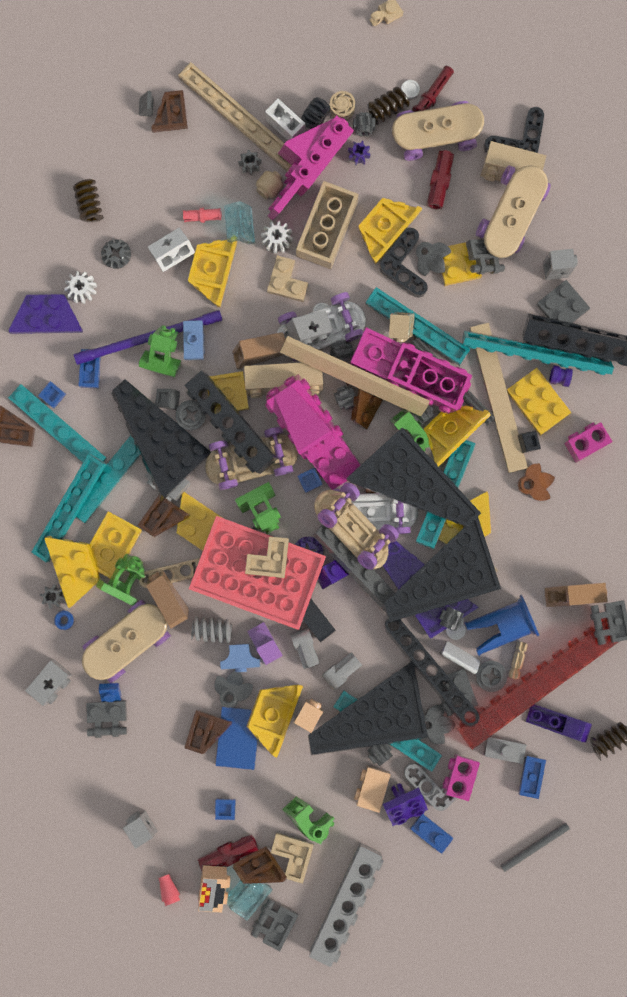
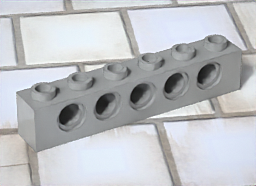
[309,843,384,967]

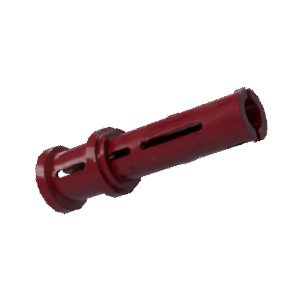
[412,66,454,112]

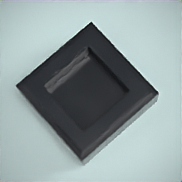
[518,431,541,453]

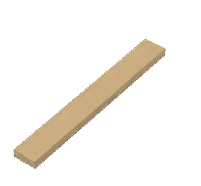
[178,62,292,171]
[470,323,528,473]
[280,336,430,416]

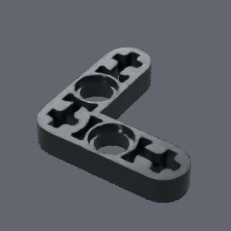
[484,107,544,153]
[380,227,428,298]

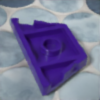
[9,294,83,334]

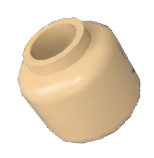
[256,171,284,199]

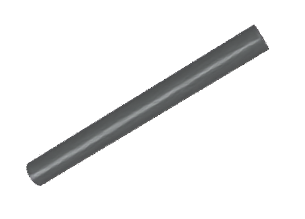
[500,822,570,872]

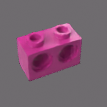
[564,422,613,463]
[442,754,480,801]

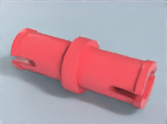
[183,207,222,223]

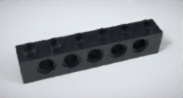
[522,313,627,366]
[184,370,277,474]

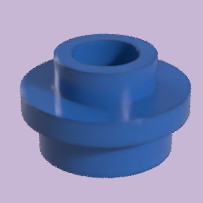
[54,611,74,630]

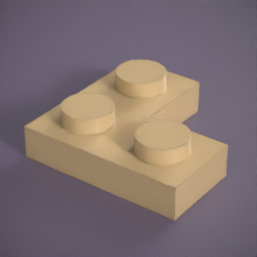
[267,255,308,302]
[245,537,289,578]
[271,832,314,884]

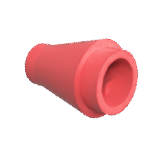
[158,874,180,906]

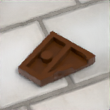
[151,90,188,133]
[351,389,383,430]
[0,406,35,447]
[137,494,190,537]
[184,710,232,754]
[233,846,287,884]

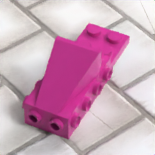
[267,115,354,221]
[349,327,472,414]
[265,374,361,490]

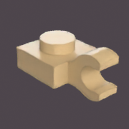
[370,0,403,26]

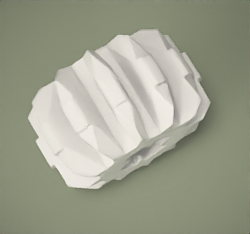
[261,221,293,254]
[64,271,97,304]

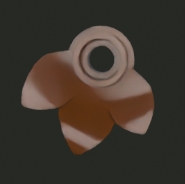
[518,463,555,501]

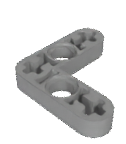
[404,763,478,811]

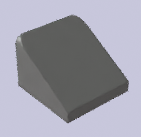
[139,91,154,117]
[155,389,180,410]

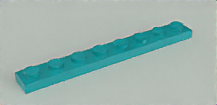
[462,331,614,375]

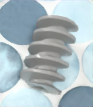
[191,616,232,644]

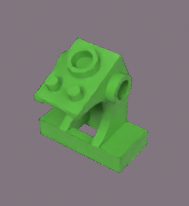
[139,325,181,377]
[390,409,430,452]
[235,482,281,535]
[96,554,145,606]
[282,796,334,844]

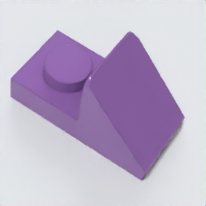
[247,622,283,665]

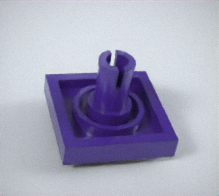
[383,783,428,826]

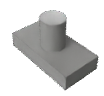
[484,736,527,764]

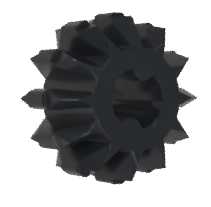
[301,97,330,129]

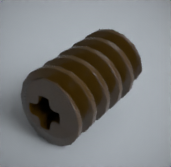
[368,86,410,125]
[73,179,104,222]
[590,722,627,761]

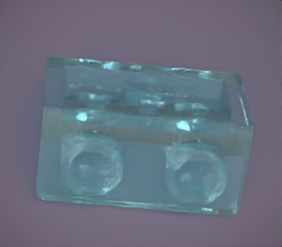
[224,201,255,244]
[227,880,273,920]

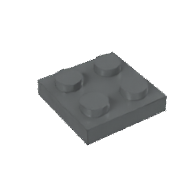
[536,280,590,323]

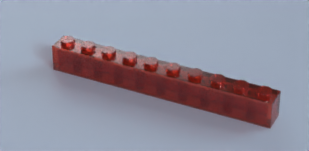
[456,618,620,750]

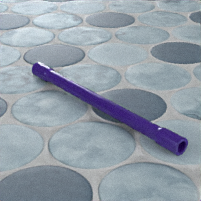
[73,310,223,365]

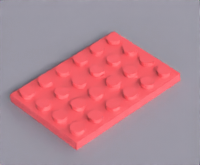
[189,516,326,630]

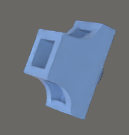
[183,321,205,360]
[220,644,261,672]

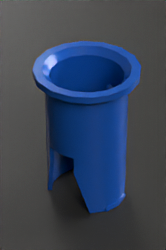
[465,594,540,656]

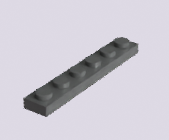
[313,524,395,612]

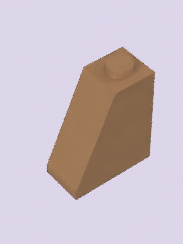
[232,332,286,369]
[146,571,189,629]
[545,583,608,607]

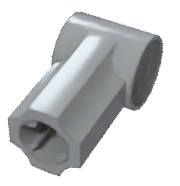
[290,627,319,669]
[322,652,362,690]

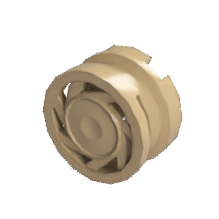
[329,91,355,121]

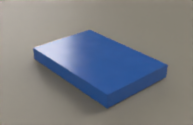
[216,706,258,770]

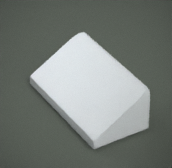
[440,642,480,674]

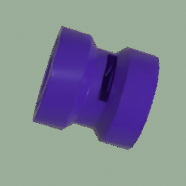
[549,365,573,387]

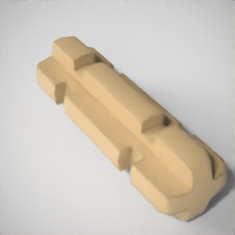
[508,641,528,680]

